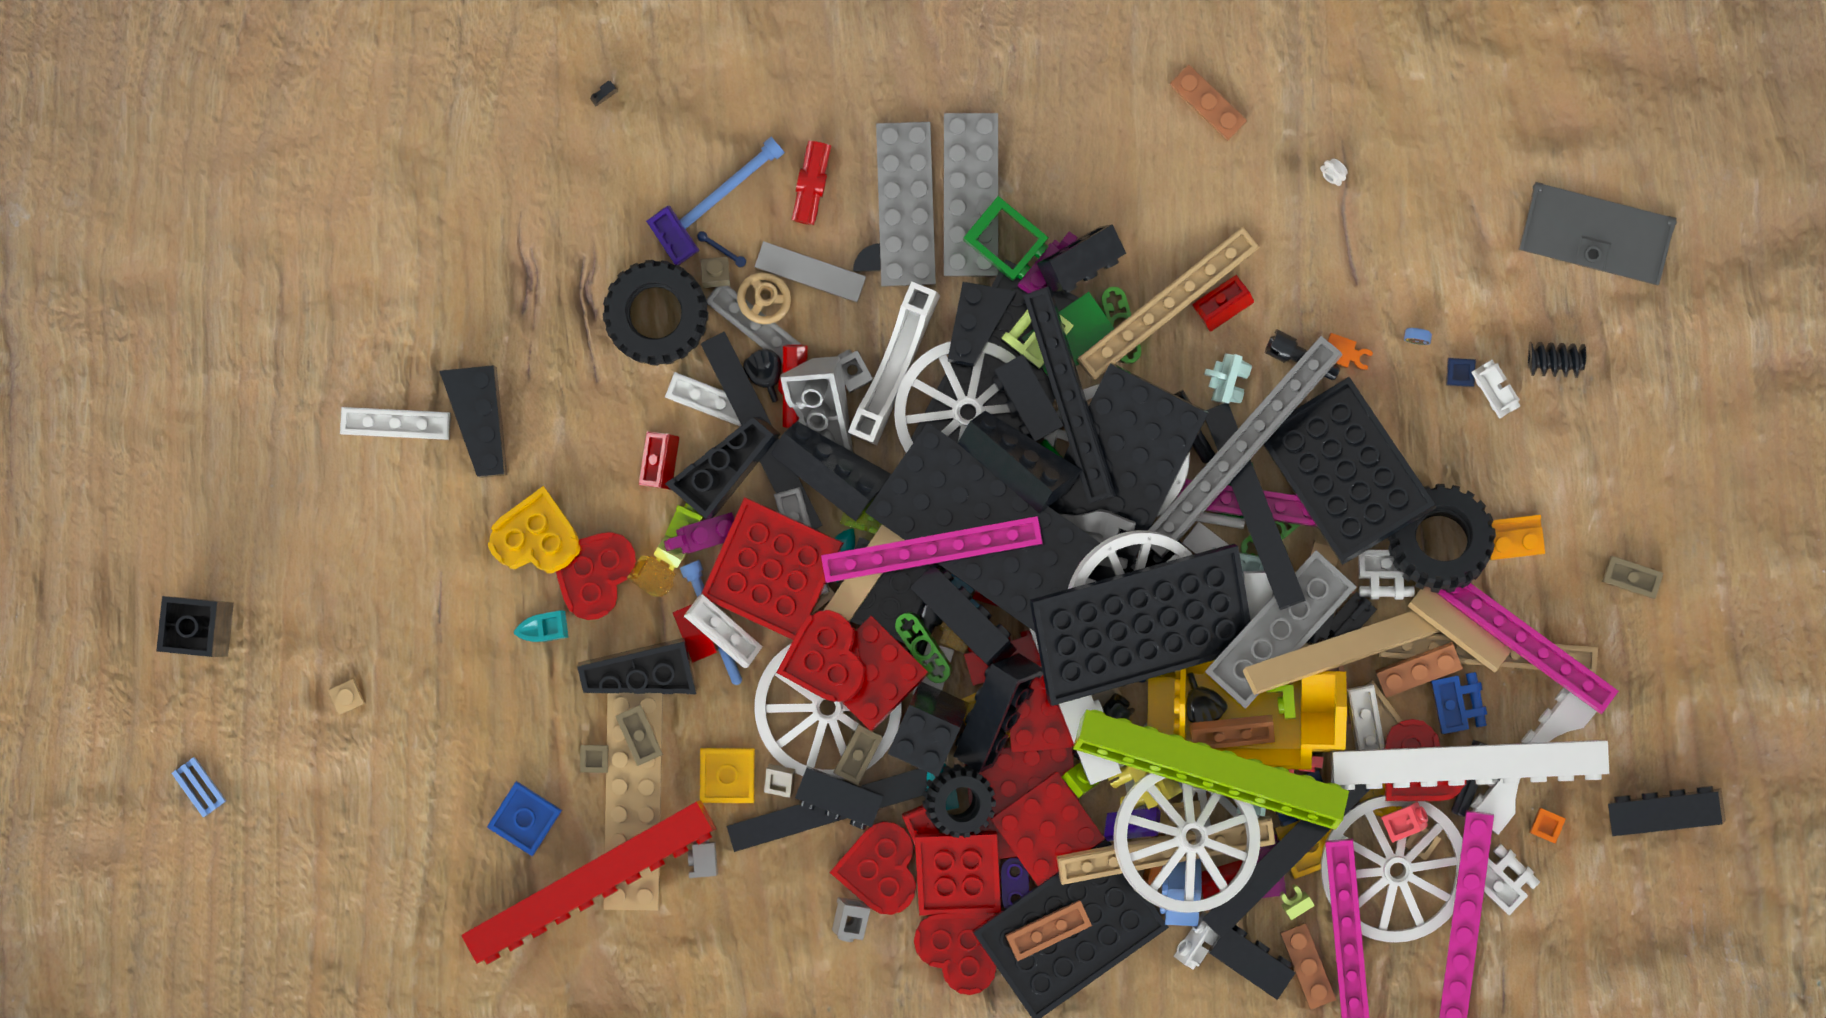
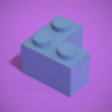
[1160,859,1202,926]

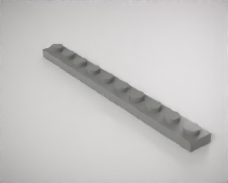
[1148,336,1342,558]

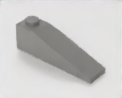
[780,356,853,452]

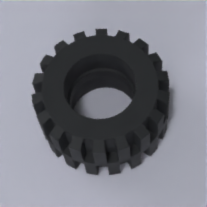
[922,764,996,838]

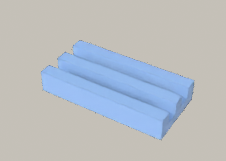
[171,757,226,817]

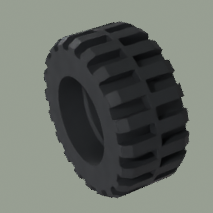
[603,260,709,366]
[1388,484,1496,593]

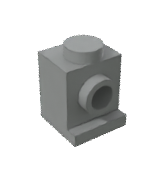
[836,349,873,393]
[688,840,718,878]
[832,897,870,942]

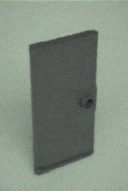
[1519,182,1677,286]

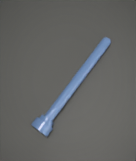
[680,136,785,229]
[680,560,742,685]

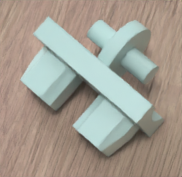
[1204,353,1252,404]

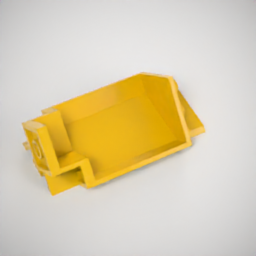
[1147,660,1347,770]

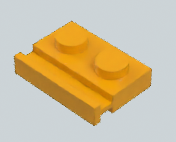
[1490,515,1545,560]

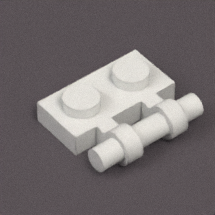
[1358,550,1415,600]
[1484,844,1540,916]

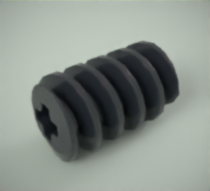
[1528,342,1586,378]

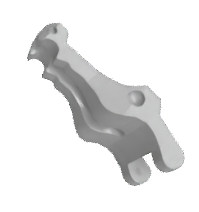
[1058,509,1136,569]

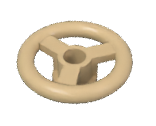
[737,272,791,324]

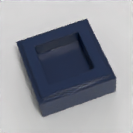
[1446,358,1476,387]

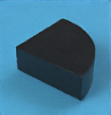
[590,80,618,107]
[853,243,880,272]

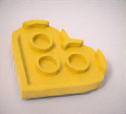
[488,486,580,573]

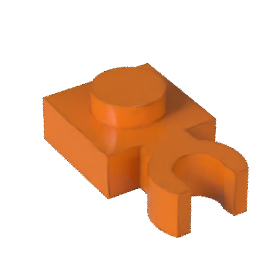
[1328,333,1373,370]

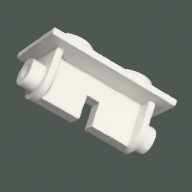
[1471,360,1520,419]
[1174,911,1218,970]

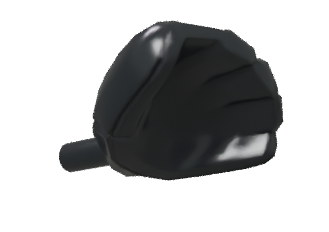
[743,349,781,403]
[1187,672,1228,723]

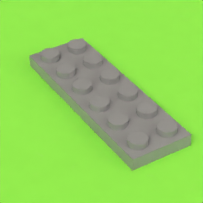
[944,113,998,277]
[876,122,936,287]
[1205,550,1357,709]

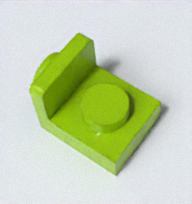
[665,503,704,538]
[1266,684,1296,720]
[1062,762,1101,798]

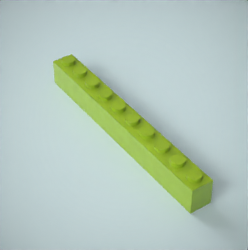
[1073,709,1349,830]

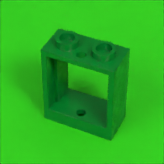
[963,196,1049,281]

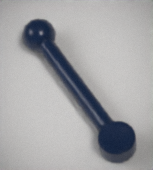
[697,231,746,267]

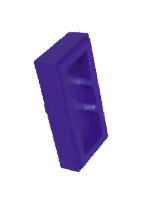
[646,206,700,266]
[1104,807,1161,841]

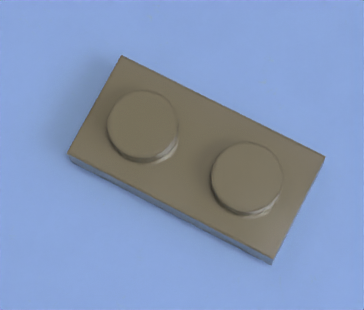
[1602,556,1664,599]
[616,705,663,766]
[833,724,883,786]

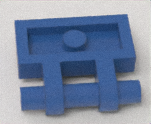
[1431,672,1487,734]

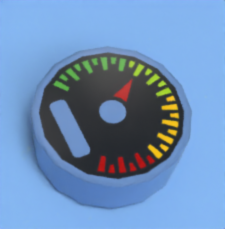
[1404,328,1432,345]

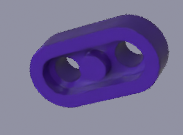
[1001,857,1029,908]

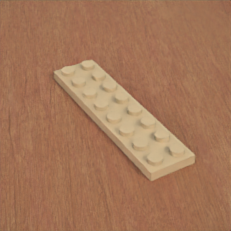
[604,693,663,911]

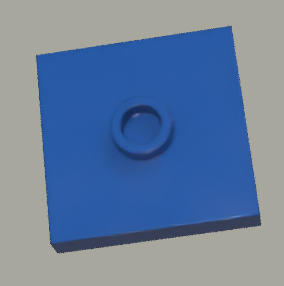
[487,781,562,857]

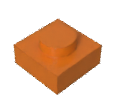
[1529,808,1566,844]

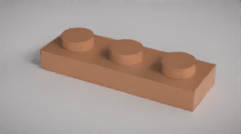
[1170,65,1247,141]
[1376,642,1463,698]
[1190,715,1275,749]
[1005,900,1092,961]
[1280,923,1336,1010]

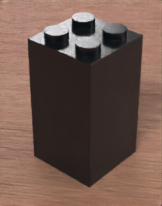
[156,596,234,657]
[888,682,970,776]

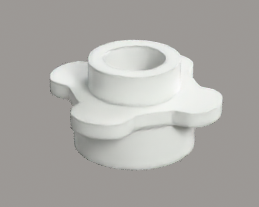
[1320,159,1348,186]

